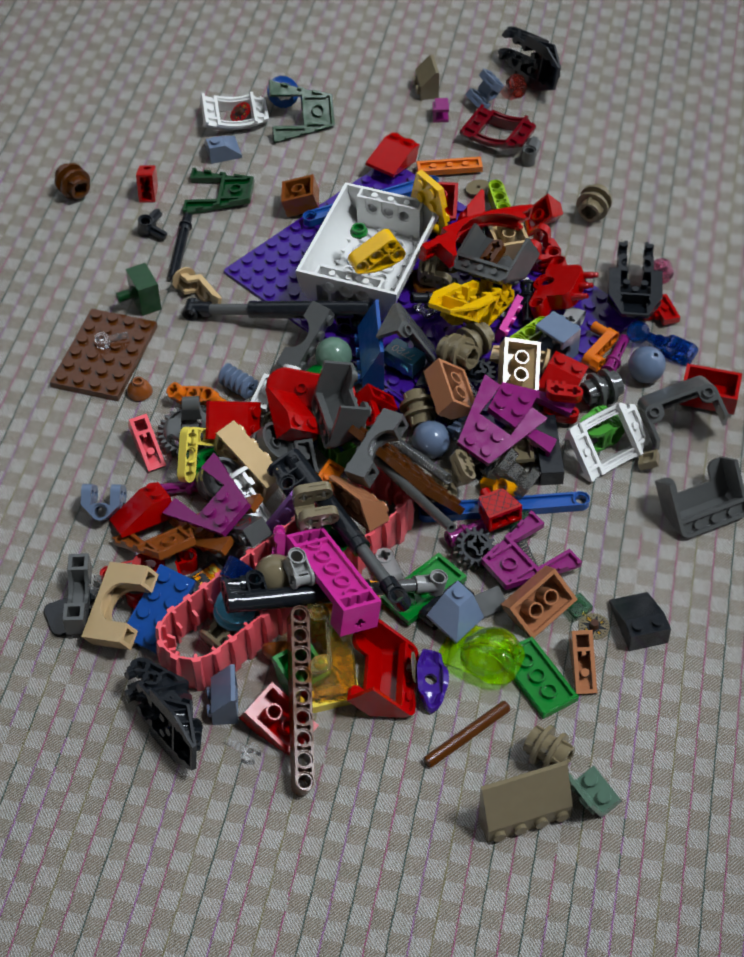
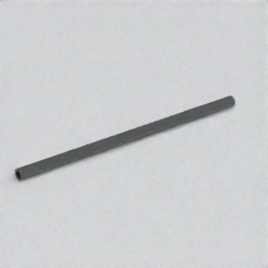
[351,438,456,533]

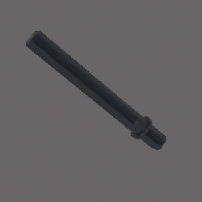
[168,212,193,280]

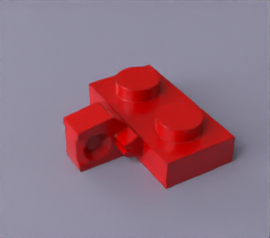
[644,294,681,325]

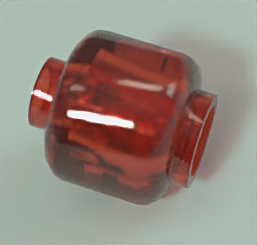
[505,74,528,98]

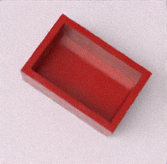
[679,363,743,415]

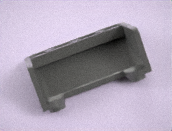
[376,303,438,388]

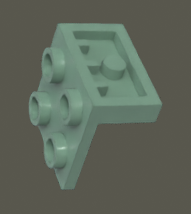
[569,765,622,818]

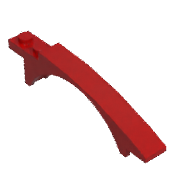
[418,204,534,268]

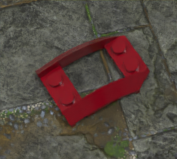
[460,104,536,149]

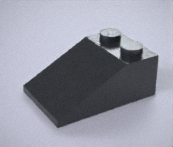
[609,592,671,651]

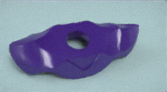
[416,649,449,714]

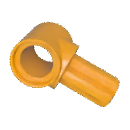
[479,477,517,496]

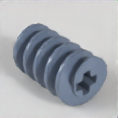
[218,363,259,399]

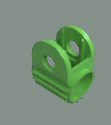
[580,405,625,452]

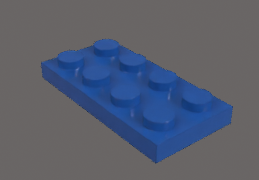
[127,564,197,654]

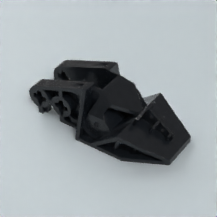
[498,26,561,91]
[607,241,663,319]
[124,658,203,771]

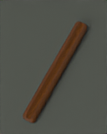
[424,701,510,768]

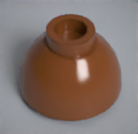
[127,376,153,401]
[261,641,287,664]

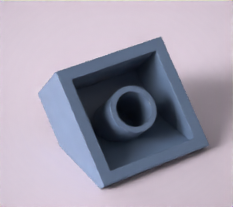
[207,664,239,725]

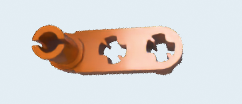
[581,321,619,372]
[166,382,227,405]

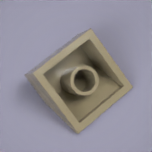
[412,54,439,100]

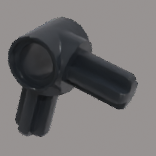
[137,209,168,240]

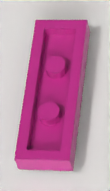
[494,294,523,343]

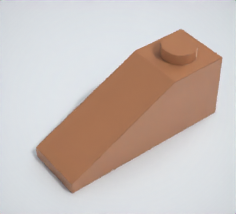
[568,630,597,694]

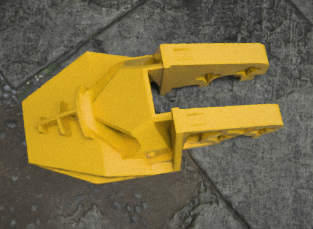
[428,279,515,326]

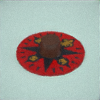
[230,102,250,121]

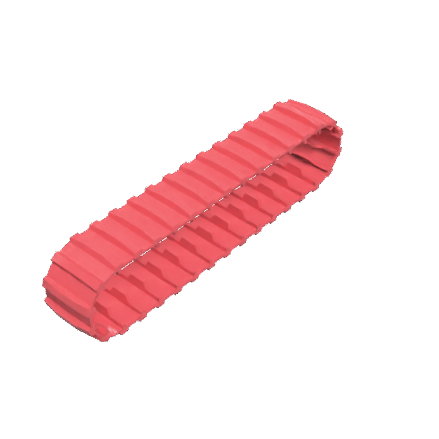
[156,466,415,691]

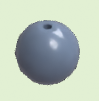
[628,346,666,383]
[412,420,450,459]

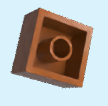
[281,174,319,217]

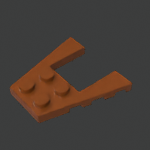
[190,493,264,556]
[112,518,196,560]

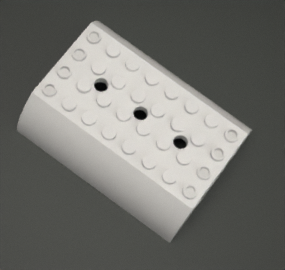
[296,182,439,321]

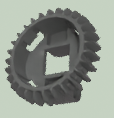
[157,396,214,459]

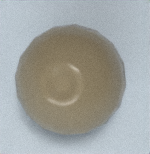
[255,554,290,588]

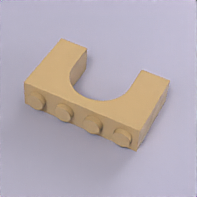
[81,562,159,650]

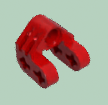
[530,223,561,273]
[542,379,583,424]

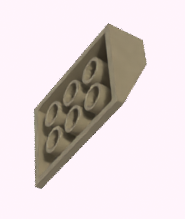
[478,761,573,843]

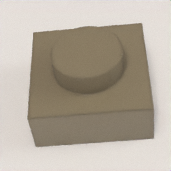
[638,449,660,471]

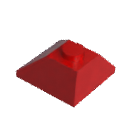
[525,194,563,237]

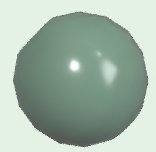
[315,337,352,366]

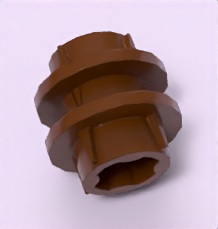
[54,163,90,199]

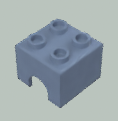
[535,311,581,361]

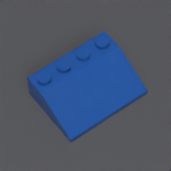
[354,299,384,390]

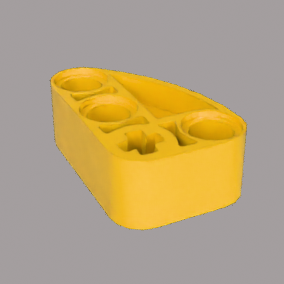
[348,229,406,274]

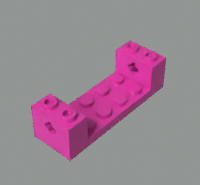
[285,526,381,637]

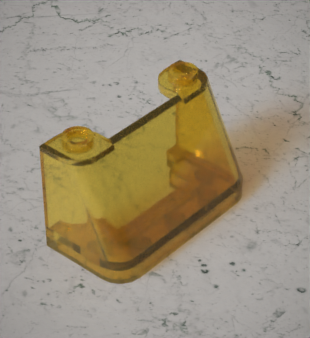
[307,603,357,703]

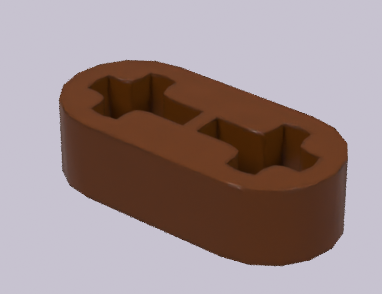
[480,239,506,264]

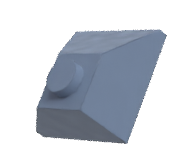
[204,136,242,164]
[426,581,484,644]

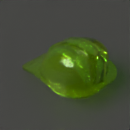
[439,626,525,685]

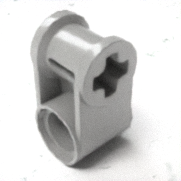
[563,307,586,327]
[283,547,315,589]
[375,548,404,580]

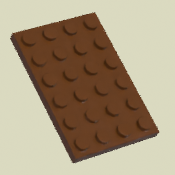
[50,309,158,401]
[348,424,465,515]

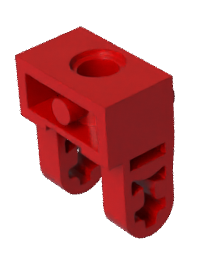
[356,383,398,428]

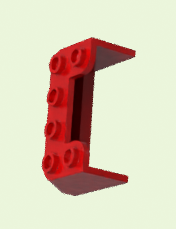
[347,619,419,718]

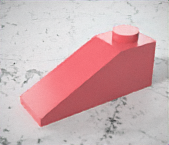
[128,414,166,472]

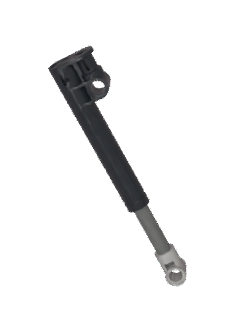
[220,569,448,613]

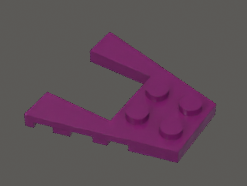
[457,375,547,466]
[487,382,576,457]
[162,453,251,537]
[481,511,582,590]

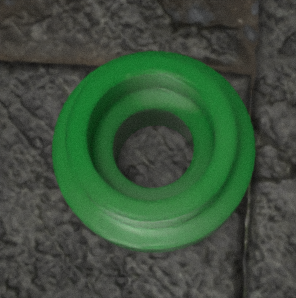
[350,223,368,239]

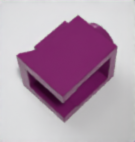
[432,98,449,123]

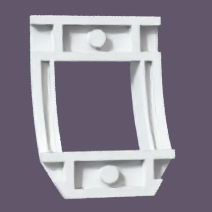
[199,92,269,131]
[564,402,650,482]

